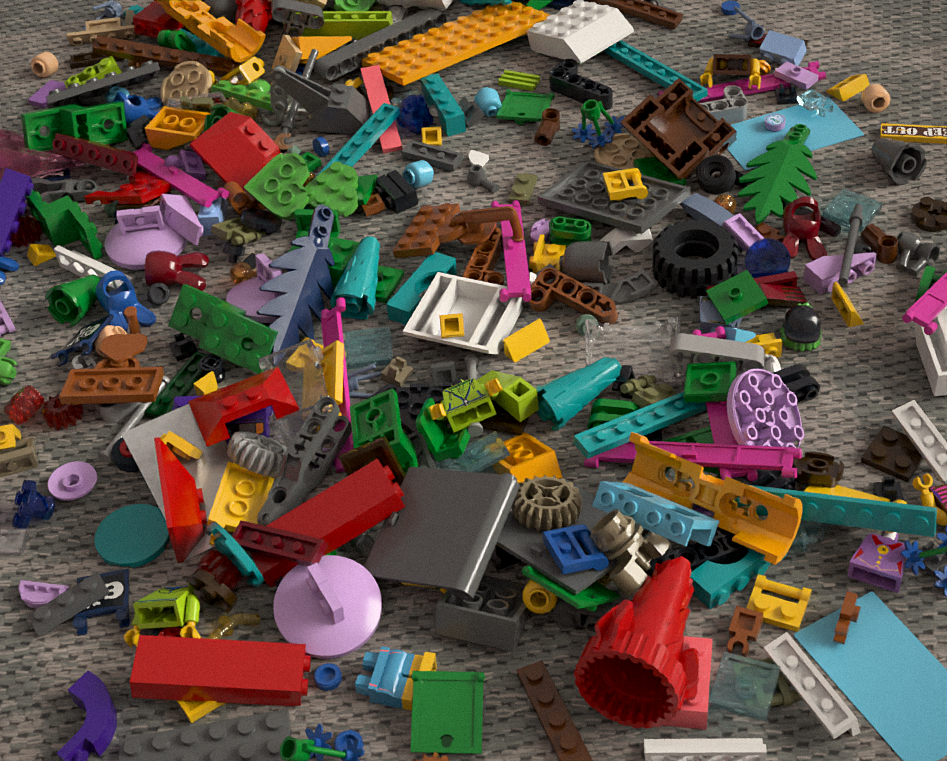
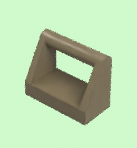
[0,438,39,478]

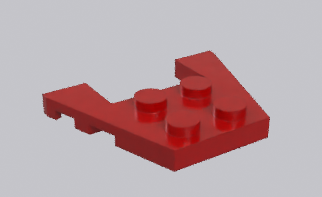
[84,171,171,204]

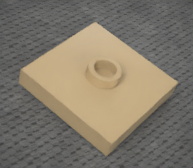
[272,34,302,73]

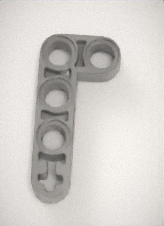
[699,86,748,124]
[669,333,765,375]
[72,354,141,423]

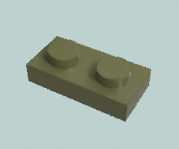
[508,173,538,206]

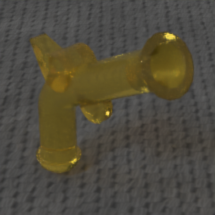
[206,613,260,639]

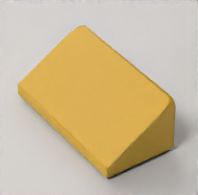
[826,74,870,102]
[831,281,864,327]
[503,318,550,363]

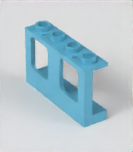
[592,481,719,546]

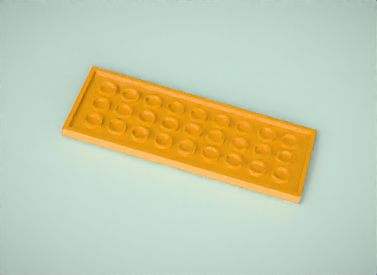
[361,1,550,86]

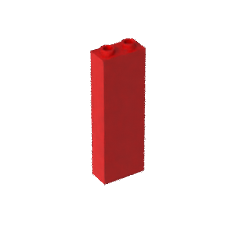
[133,0,202,38]
[250,459,405,588]
[130,635,311,706]

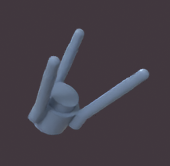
[83,0,123,30]
[729,6,765,41]
[347,364,382,399]

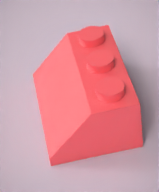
[663,636,713,730]

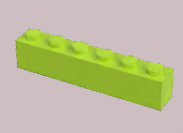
[283,11,393,40]

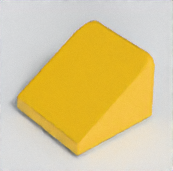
[421,127,442,146]
[27,244,56,266]
[439,313,464,338]
[193,371,218,396]

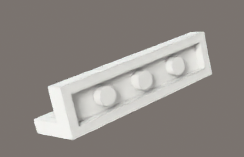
[54,245,134,291]
[892,400,947,484]
[764,632,860,739]
[644,738,767,761]

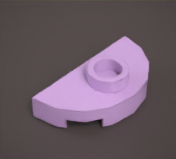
[530,218,550,244]
[18,580,69,609]

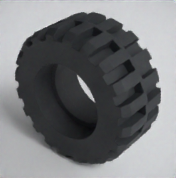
[652,219,738,299]

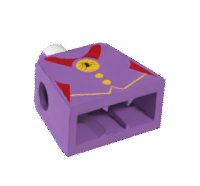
[847,531,906,593]

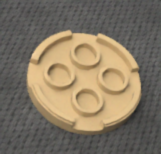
[160,61,212,109]
[594,133,655,170]

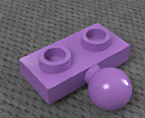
[165,150,206,181]

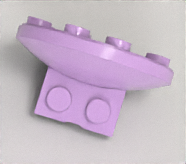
[105,205,188,270]
[226,253,283,325]
[727,369,804,448]
[273,555,382,659]

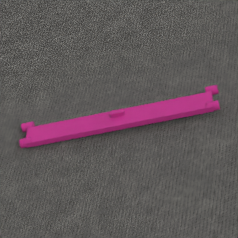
[658,61,826,103]
[134,143,229,208]
[491,200,532,302]
[902,272,947,335]
[321,298,354,473]
[692,326,758,481]
[584,441,802,478]

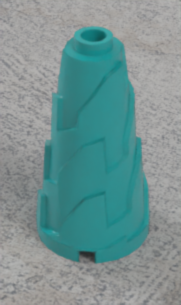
[330,236,380,320]
[535,357,621,431]

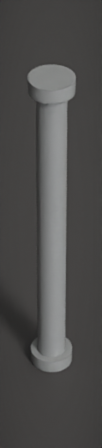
[464,354,483,437]
[98,376,170,463]

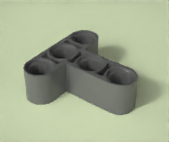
[271,0,324,43]

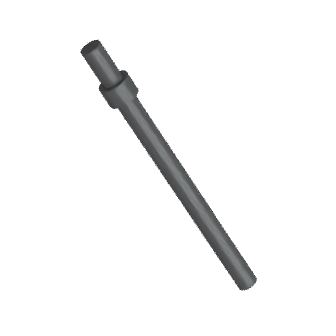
[281,49,319,143]
[838,204,863,286]

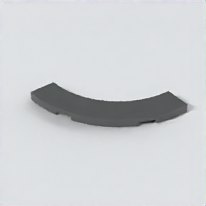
[536,264,658,305]

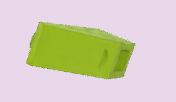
[64,56,122,88]
[476,370,539,422]

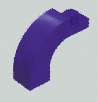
[56,670,117,761]

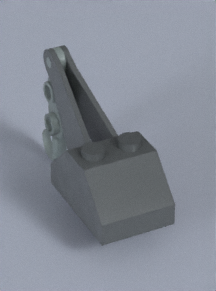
[261,65,371,135]

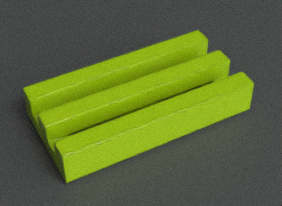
[498,70,540,91]

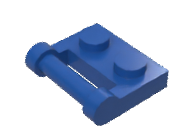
[543,524,609,574]

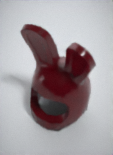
[780,197,827,261]
[145,250,209,291]

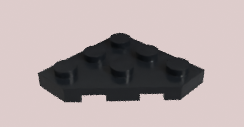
[369,382,453,434]

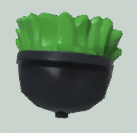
[780,302,822,352]

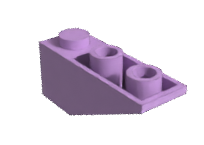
[159,194,203,245]
[803,253,876,295]

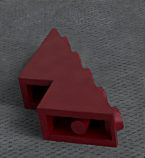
[52,133,139,176]

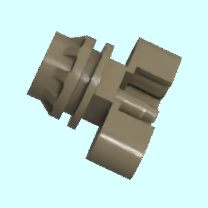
[591,509,670,596]

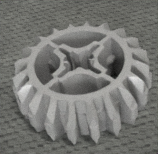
[226,431,287,478]

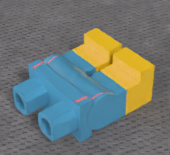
[355,646,437,710]

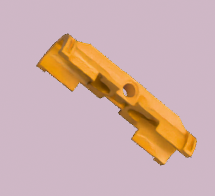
[154,0,266,62]
[622,432,802,565]

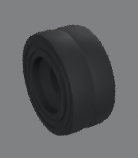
[696,155,736,194]

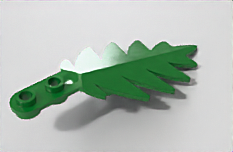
[738,124,817,224]

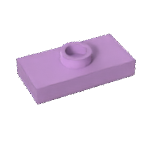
[774,61,819,90]
[722,213,768,256]

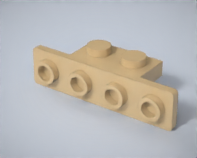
[66,17,140,46]

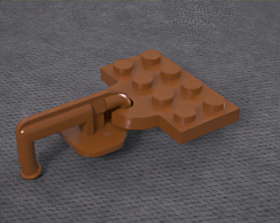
[392,203,524,258]
[59,306,164,405]

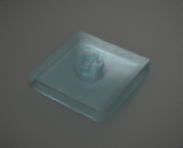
[822,189,882,232]
[345,327,393,369]
[455,431,510,473]
[709,652,780,722]

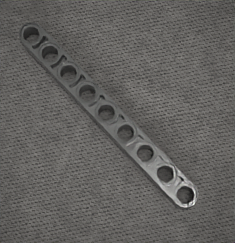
[314,7,447,81]

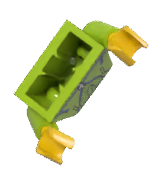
[428,378,503,432]
[124,586,201,648]

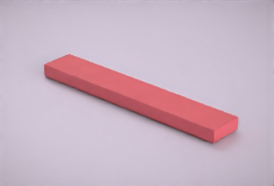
[360,65,402,154]

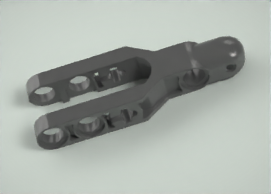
[0,177,99,217]
[257,397,352,526]

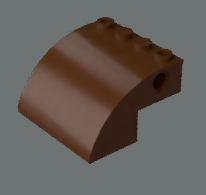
[620,78,737,179]

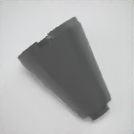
[871,138,927,185]

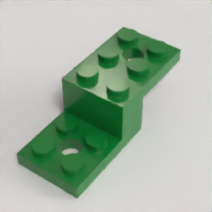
[20,101,128,154]
[26,190,103,260]
[288,231,404,303]
[168,284,279,374]
[350,388,418,486]

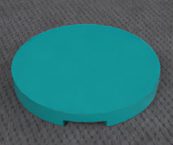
[94,504,170,568]
[206,521,264,588]

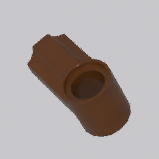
[534,108,560,146]
[861,224,898,264]

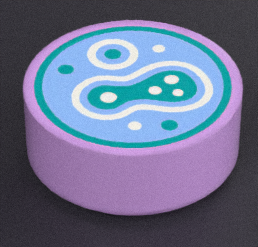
[765,114,785,131]

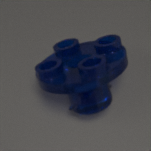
[396,95,433,134]
[745,238,790,278]
[12,480,55,530]

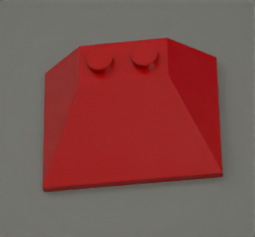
[189,112,281,190]
[188,367,300,447]
[154,437,208,563]

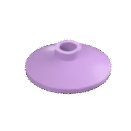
[48,461,97,501]

